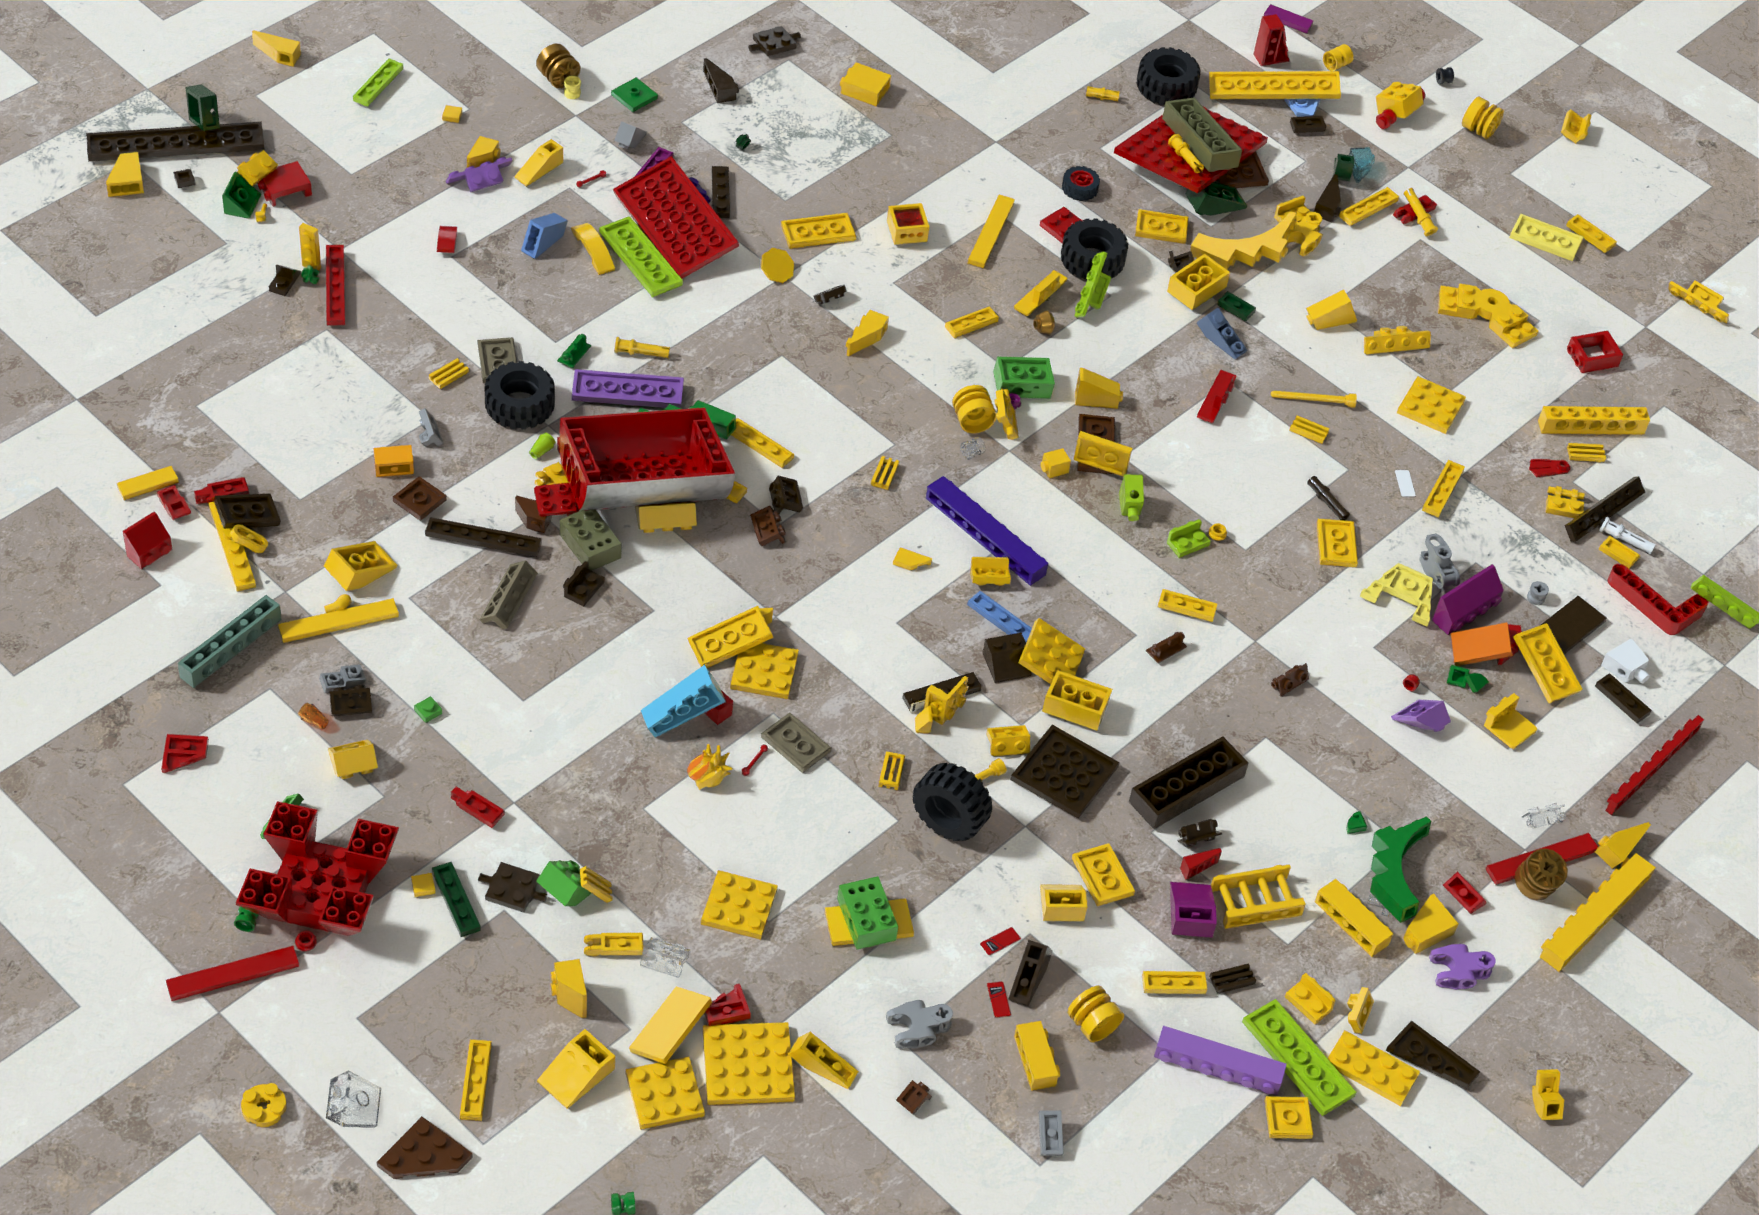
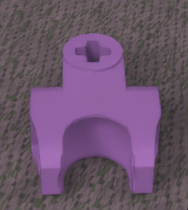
[1429,944,1496,989]

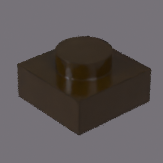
[173,169,195,188]

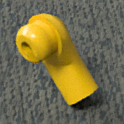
[324,594,352,613]

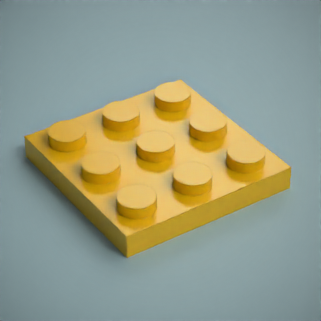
[1397,376,1466,434]
[1018,618,1085,684]
[730,643,799,699]
[701,870,778,940]
[625,1057,705,1130]

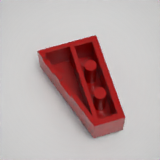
[1253,14,1290,66]

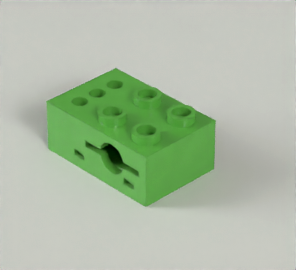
[993,356,1055,399]
[837,876,898,950]

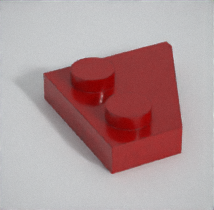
[161,734,209,773]
[704,983,751,1026]

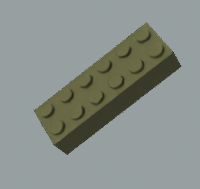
[1162,98,1242,172]

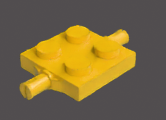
[994,389,1019,440]

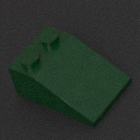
[1185,182,1247,216]

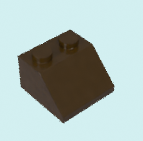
[983,632,1032,683]

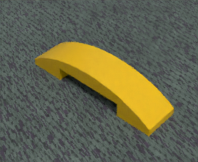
[571,223,615,275]

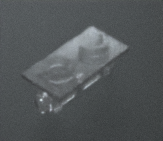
[1522,803,1566,829]

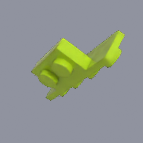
[1074,252,1111,318]

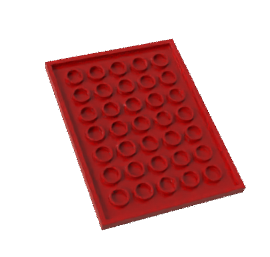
[1114,106,1268,193]

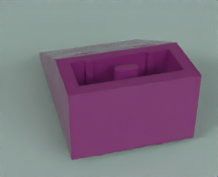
[1170,882,1217,938]

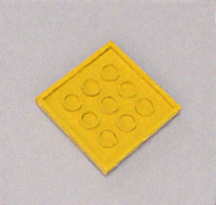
[703,1022,795,1105]

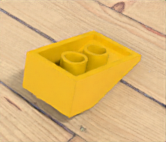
[324,541,398,591]

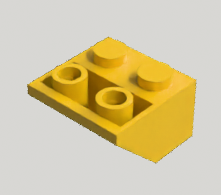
[1040,884,1087,921]

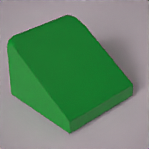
[1446,665,1470,688]

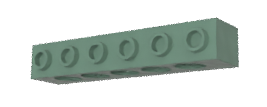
[178,595,282,688]

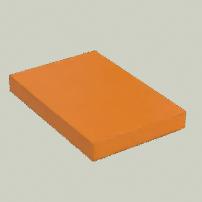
[1451,622,1513,666]

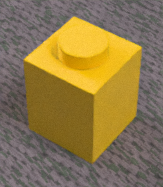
[1041,448,1071,478]

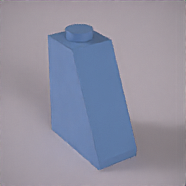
[521,213,568,259]

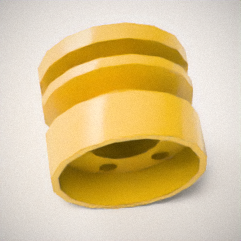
[1462,96,1504,139]
[952,385,997,434]
[1067,985,1124,1043]

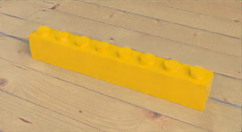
[1540,853,1656,972]

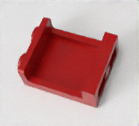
[257,161,312,206]

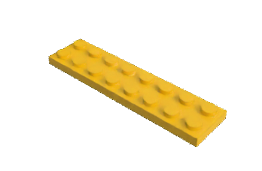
[1209,71,1341,99]

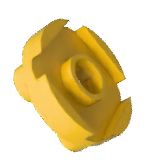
[241,1083,287,1127]

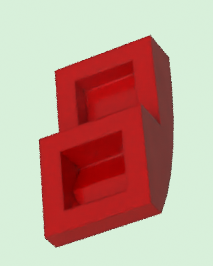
[437,226,457,253]
[157,485,191,520]

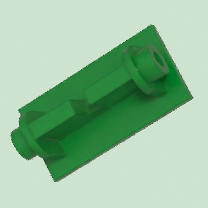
[557,334,591,368]

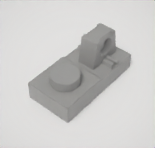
[419,408,444,447]
[1038,1110,1064,1156]

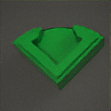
[1464,673,1489,693]
[1346,811,1367,834]

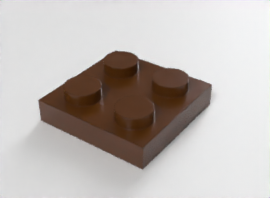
[393,476,447,521]

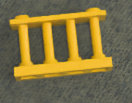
[1211,864,1306,929]

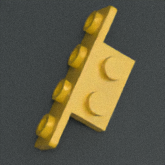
[1014,270,1067,316]
[1668,280,1729,324]
[1364,326,1431,354]

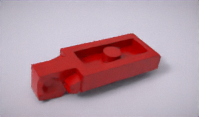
[194,477,249,504]
[451,786,505,828]

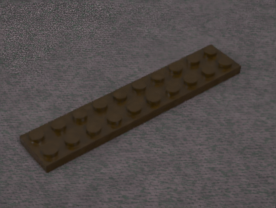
[86,121,265,162]

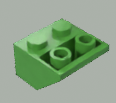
[536,860,592,907]

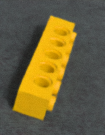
[1538,406,1650,435]

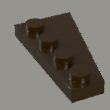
[1386,1020,1480,1089]

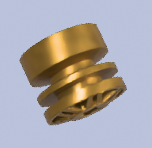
[536,43,581,89]
[1515,848,1568,900]

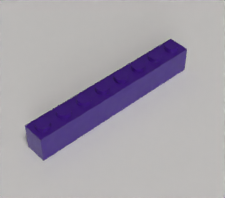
[926,476,1048,586]

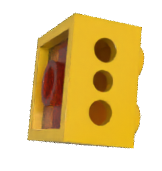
[887,203,929,245]

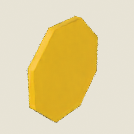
[761,248,794,284]

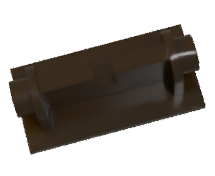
[1177,819,1222,847]

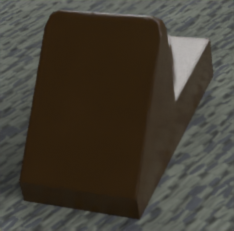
[269,264,301,296]

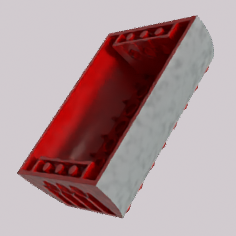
[560,408,735,510]

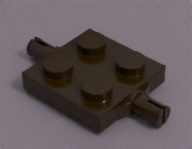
[748,26,801,56]
[478,862,547,913]

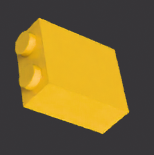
[840,62,891,107]

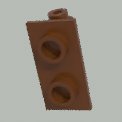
[1146,632,1187,663]
[1271,663,1309,697]

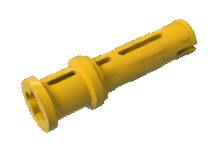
[1168,134,1204,173]
[1403,188,1438,237]
[614,337,670,358]

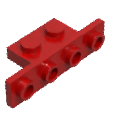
[1197,370,1237,423]

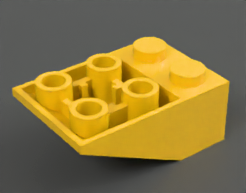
[537,1029,615,1109]

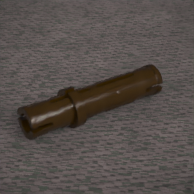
[1307,476,1350,521]

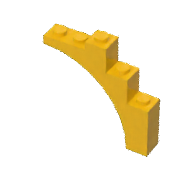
[1190,211,1297,270]

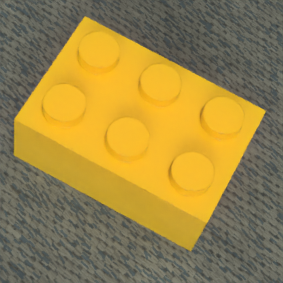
[1167,254,1230,310]

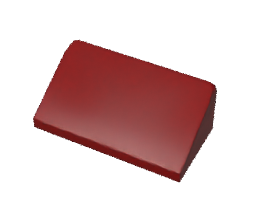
[1443,871,1487,914]

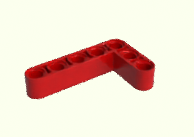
[1607,564,1709,635]

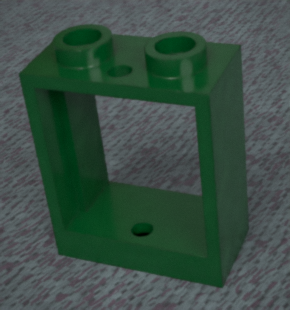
[185,84,220,131]

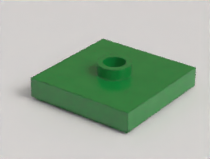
[611,77,658,112]

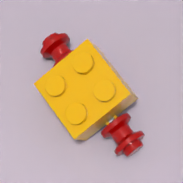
[1376,82,1426,129]

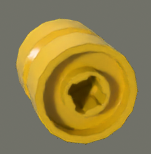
[1323,44,1354,71]

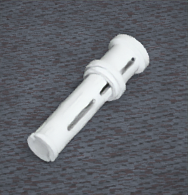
[1599,517,1656,554]

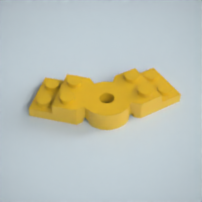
[1438,283,1539,348]

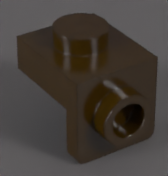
[1168,251,1194,272]

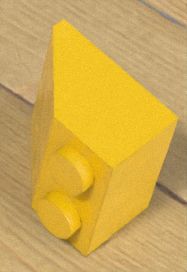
[328,739,378,779]
[550,959,587,1018]

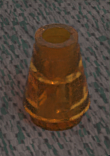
[298,703,329,730]

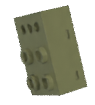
[560,509,622,571]

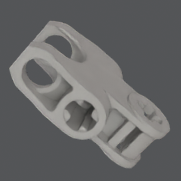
[1419,533,1460,589]
[886,1000,953,1049]

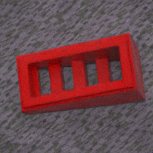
[1180,848,1222,880]

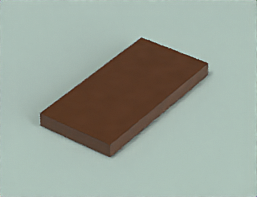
[1077,414,1115,475]

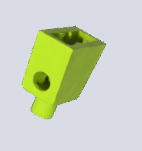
[1119,474,1144,521]

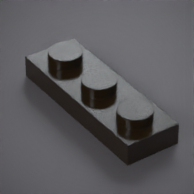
[1595,673,1652,723]

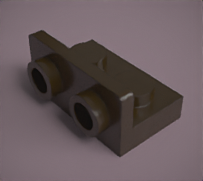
[769,475,803,514]
[563,561,605,607]
[329,685,372,716]

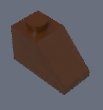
[515,495,552,533]

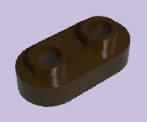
[813,284,847,305]

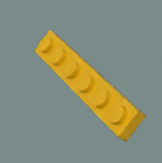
[209,502,256,592]

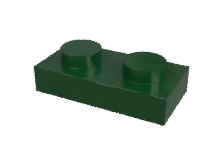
[1217,291,1256,321]

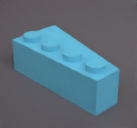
[641,665,726,738]

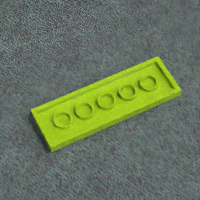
[599,216,683,297]
[1242,999,1356,1116]

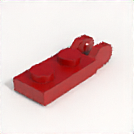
[1393,195,1437,224]

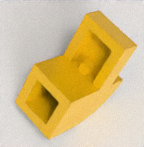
[1532,1069,1564,1120]

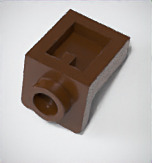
[896,1080,932,1115]

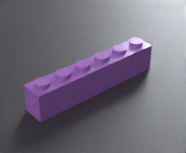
[1154,1026,1286,1095]

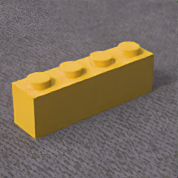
[1315,879,1393,957]

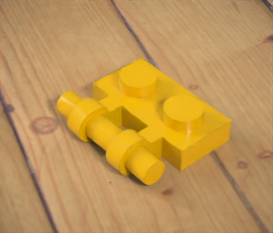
[1546,486,1585,518]

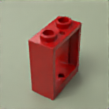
[1567,331,1623,373]

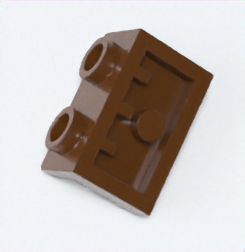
[750,506,786,547]

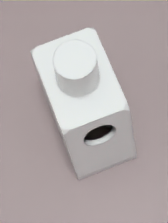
[1601,639,1650,684]

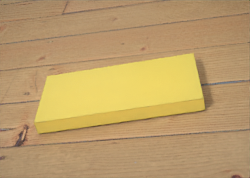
[1509,214,1584,261]

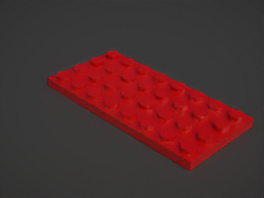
[613,156,739,279]

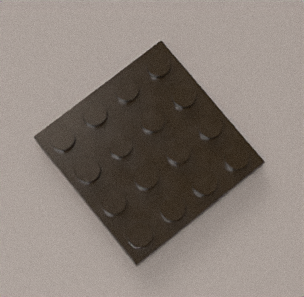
[1010,724,1120,819]

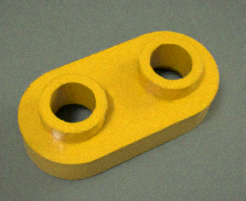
[230,524,268,553]

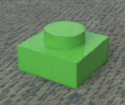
[414,696,442,723]

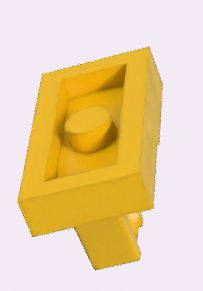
[1347,987,1374,1034]

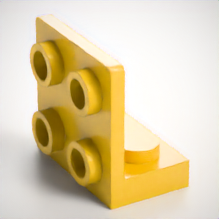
[924,676,968,725]

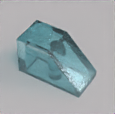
[1349,147,1375,183]

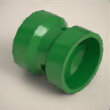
[234,907,259,932]
[611,1192,636,1215]

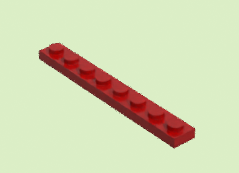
[1605,715,1704,815]

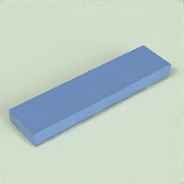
[967,591,1032,642]

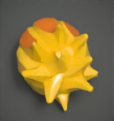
[687,744,733,790]

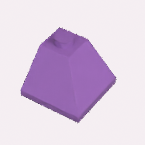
[1391,700,1451,732]

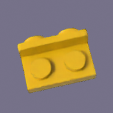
[1274,196,1311,223]
[986,725,1030,756]
[1285,973,1336,1024]

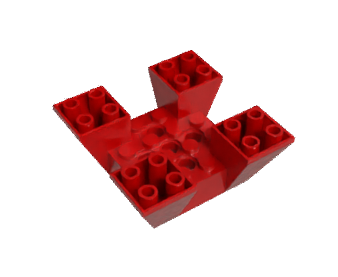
[236,801,399,936]

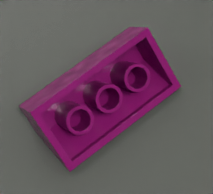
[1432,564,1504,635]

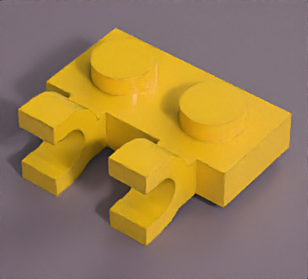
[535,462,568,486]

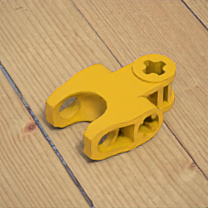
[1287,212,1323,256]

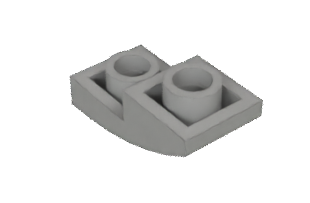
[319,665,366,693]

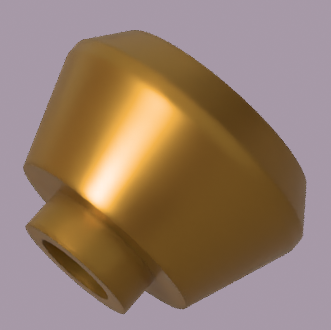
[1033,311,1055,335]

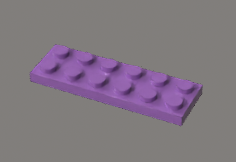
[572,369,684,408]

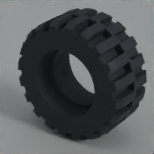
[1136,47,1201,106]
[1061,218,1128,281]
[484,361,555,430]
[913,763,992,841]

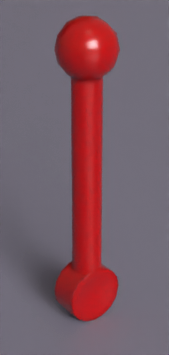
[576,170,606,187]
[742,744,768,776]

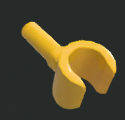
[255,203,267,222]

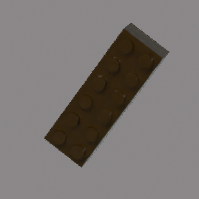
[1129,736,1249,829]

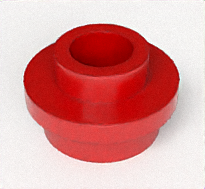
[295,931,317,951]

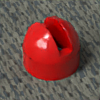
[1403,674,1420,691]

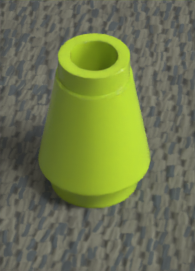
[529,433,556,459]

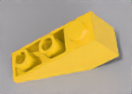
[252,30,301,67]
[515,139,563,187]
[845,310,889,356]

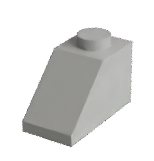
[614,121,647,149]

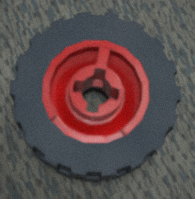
[1062,166,1100,201]

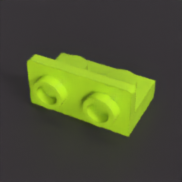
[1167,519,1211,558]

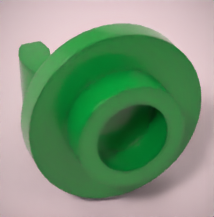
[301,265,320,284]

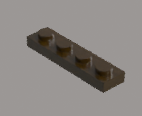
[712,166,730,218]
[902,672,982,711]

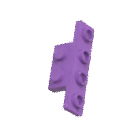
[446,157,513,192]

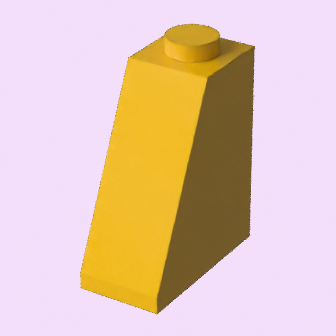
[106,152,144,197]
[1306,289,1357,330]
[1075,368,1123,409]
[1403,893,1459,954]

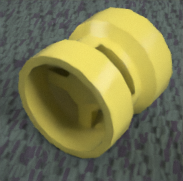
[564,76,581,99]

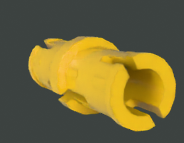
[1086,86,1120,102]

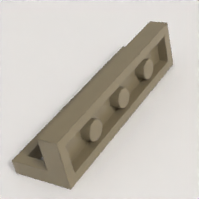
[479,560,538,630]

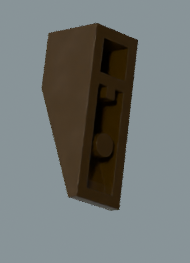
[703,58,739,103]
[1314,174,1341,223]
[1008,940,1053,1006]

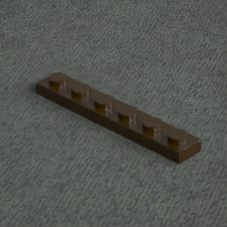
[1564,476,1645,542]
[425,517,542,557]

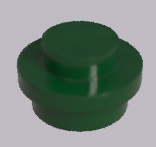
[736,134,751,150]

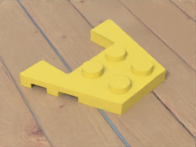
[1360,563,1433,627]

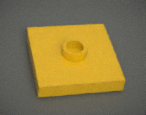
[1264,1096,1313,1139]

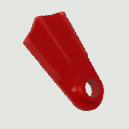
[1529,459,1570,477]

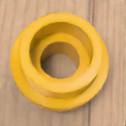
[1208,523,1227,541]

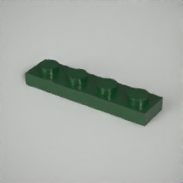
[432,862,481,937]

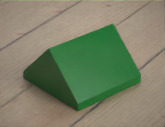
[222,171,262,219]

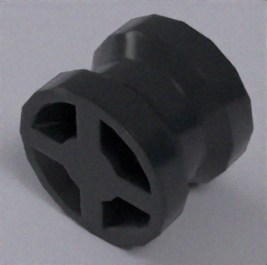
[1436,67,1454,84]

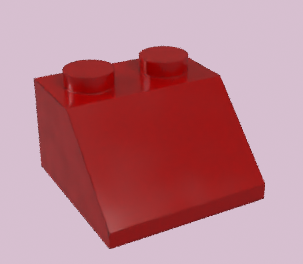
[123,512,172,569]

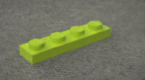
[353,58,403,107]
[1690,575,1759,629]

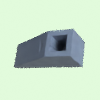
[1197,308,1248,359]

